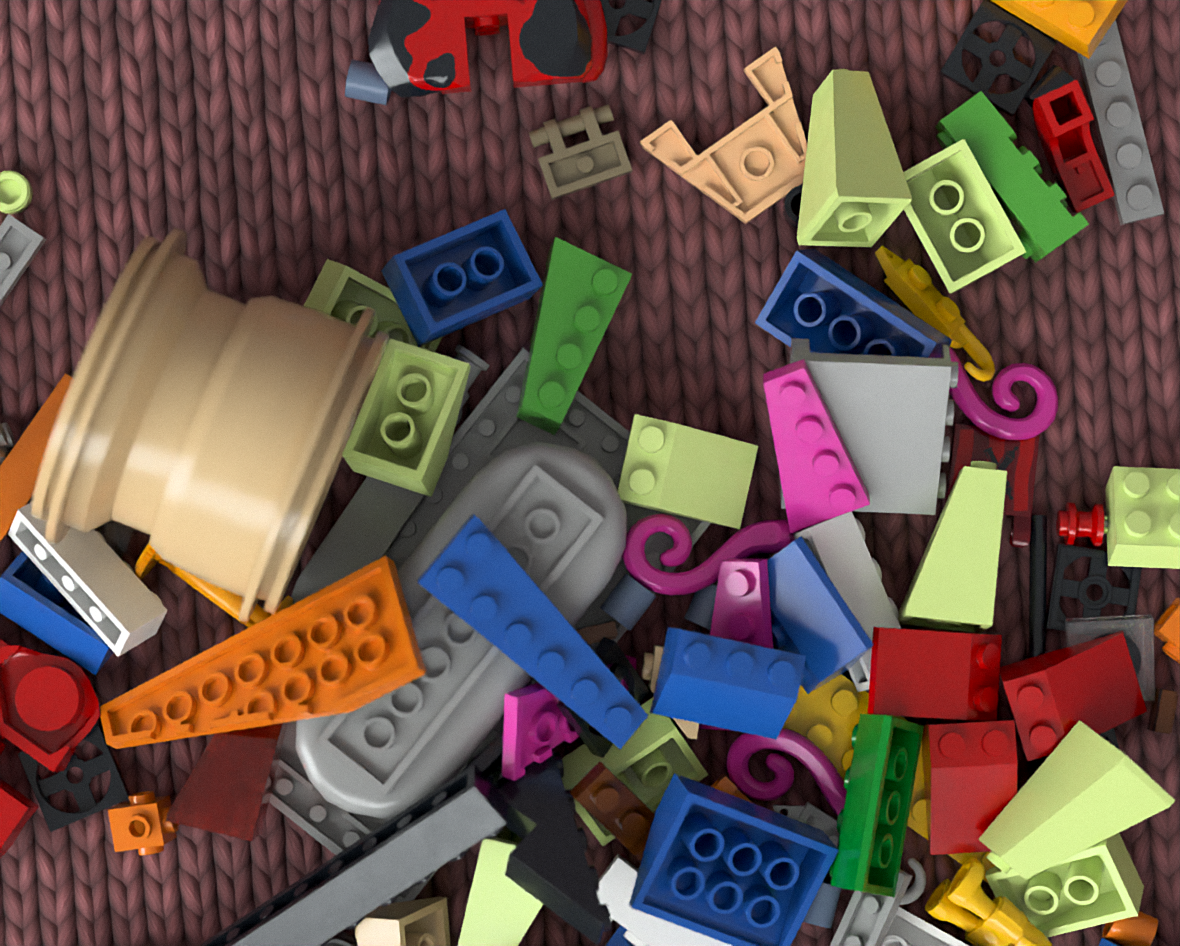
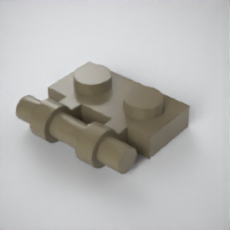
[528,104,632,200]

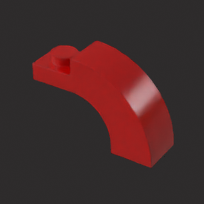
[1033,80,1115,213]

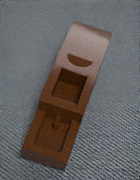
[570,761,655,862]

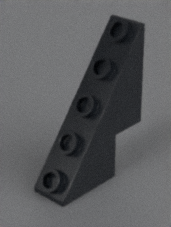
[499,749,611,944]

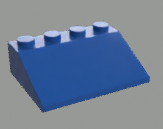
[629,773,839,946]

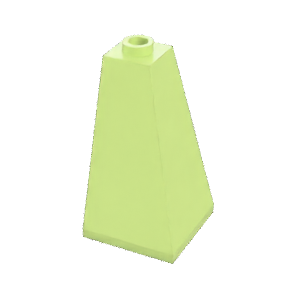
[797,69,912,247]
[898,461,1007,634]
[978,720,1175,879]
[458,826,543,946]

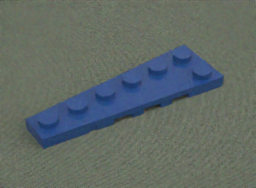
[417,514,649,749]

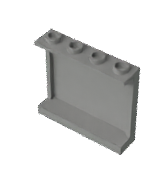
[780,338,958,515]

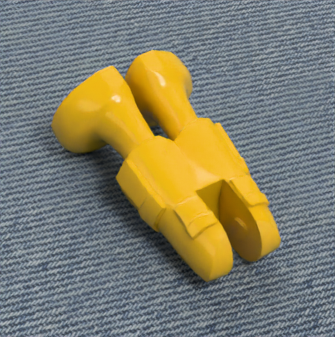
[925,857,1053,946]

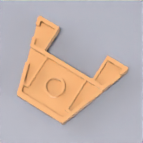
[640,46,807,224]

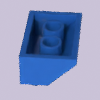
[767,537,874,694]
[0,551,114,675]
[650,627,806,739]

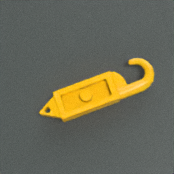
[875,246,995,382]

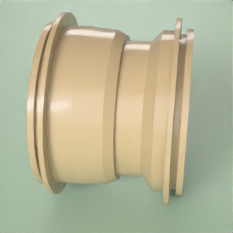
[31,228,389,623]

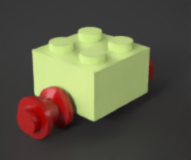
[1056,466,1180,569]

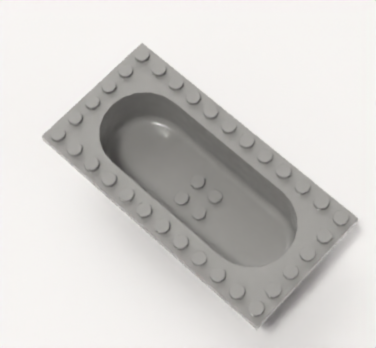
[204,346,711,903]

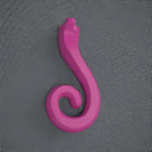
[949,346,1058,440]
[622,514,803,595]
[727,728,847,816]

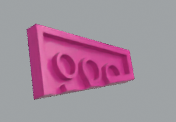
[763,359,870,533]
[698,558,773,731]
[502,655,637,781]

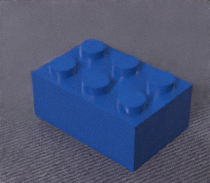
[381,209,543,347]

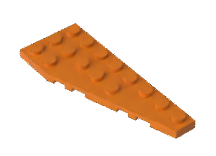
[100,555,426,749]

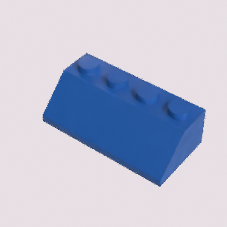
[755,249,953,358]

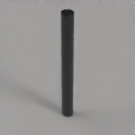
[1028,515,1047,659]

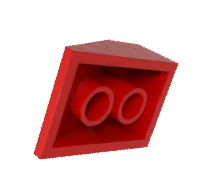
[868,627,1002,721]
[1000,631,1147,762]
[922,720,1018,855]

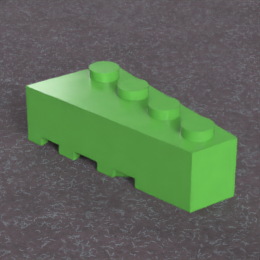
[935,91,1089,263]
[516,237,632,435]

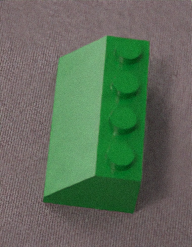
[829,714,924,897]

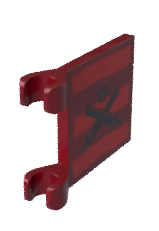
[946,424,1040,548]

